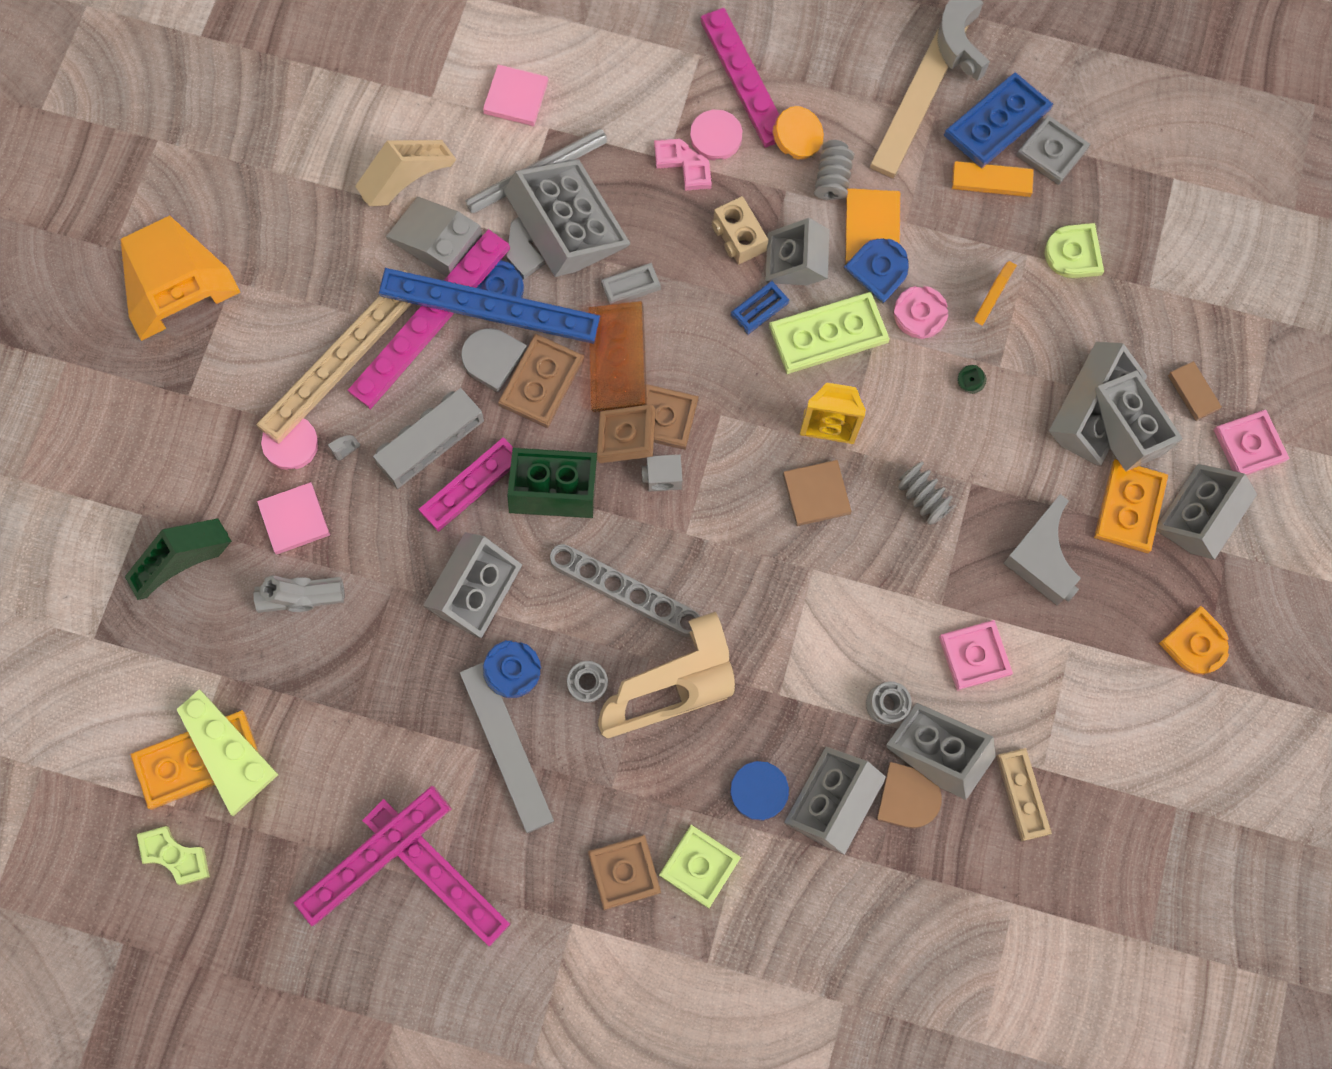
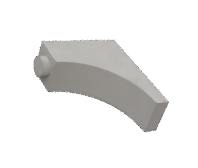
[1004,494,1081,605]

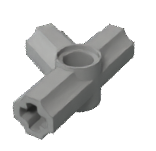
[253,575,345,613]

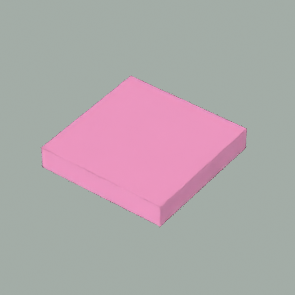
[483,65,548,126]
[1213,410,1290,475]
[257,482,330,555]
[939,620,1013,691]

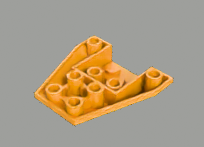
[120,215,241,341]

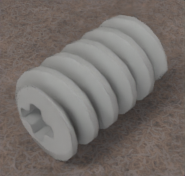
[814,140,854,200]
[898,461,957,525]

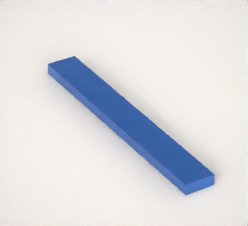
[379,268,600,344]

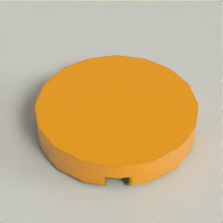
[773,106,824,160]

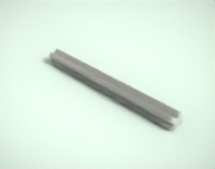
[466,129,607,213]

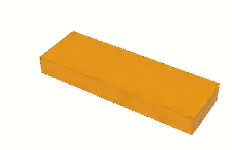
[952,161,1034,197]

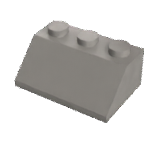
[1156,464,1257,560]
[423,532,522,639]
[784,747,886,855]

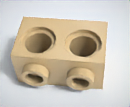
[712,196,769,265]

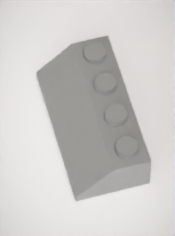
[1049,342,1147,465]

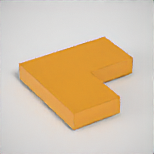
[974,261,1017,326]

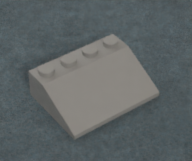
[504,159,630,277]

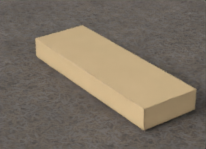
[996,748,1052,842]

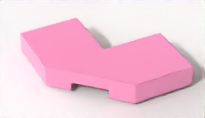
[654,139,711,190]

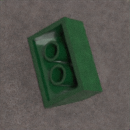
[507,448,597,518]

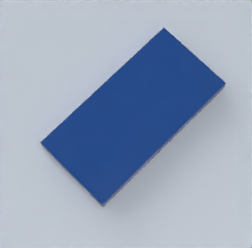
[943,72,1053,168]

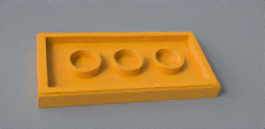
[130,710,259,810]

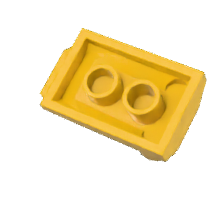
[800,383,866,444]

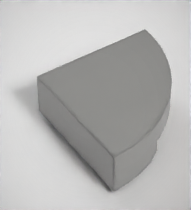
[328,435,361,461]

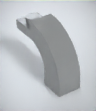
[937,0,990,81]

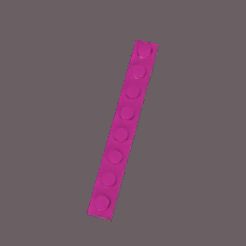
[348,229,511,410]

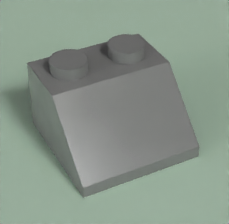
[766,218,829,285]

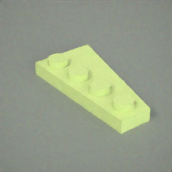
[177,689,279,816]

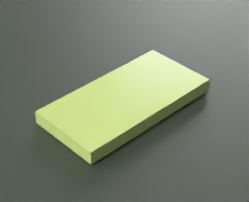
[769,292,890,374]

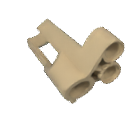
[598,612,735,739]

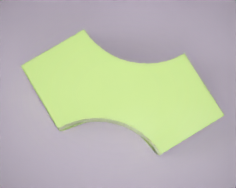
[137,826,210,885]

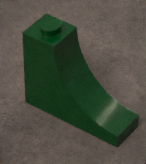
[125,518,232,600]

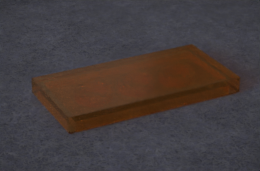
[589,301,647,412]

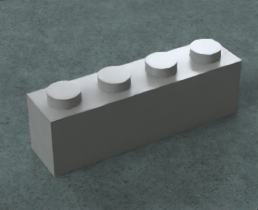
[373,388,484,489]

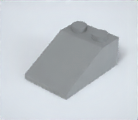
[386,196,482,277]
[1095,370,1183,471]
[887,703,996,800]

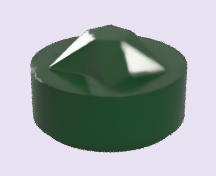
[957,365,987,394]

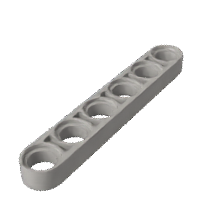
[550,544,700,637]

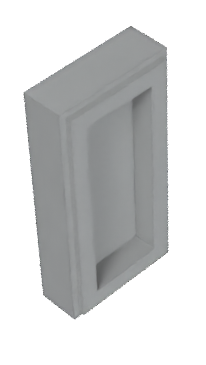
[601,263,661,307]

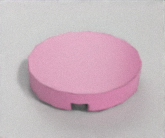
[690,109,743,160]
[893,286,948,339]
[261,418,318,470]

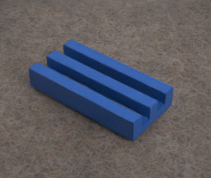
[730,281,790,335]

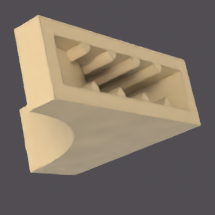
[355,140,457,206]

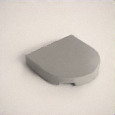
[462,328,527,392]

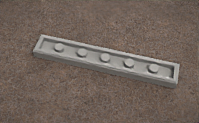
[460,662,554,834]

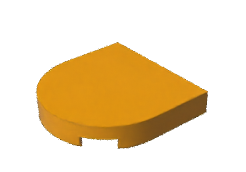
[1158,606,1229,674]

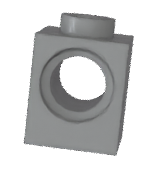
[642,454,683,492]

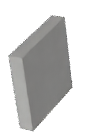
[1016,115,1091,185]

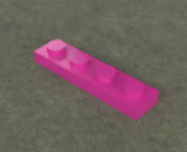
[419,437,513,532]

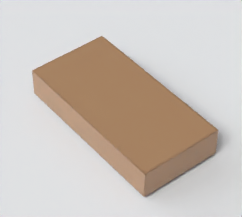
[1168,361,1222,421]

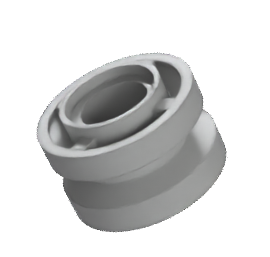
[567,661,608,703]
[866,682,912,724]

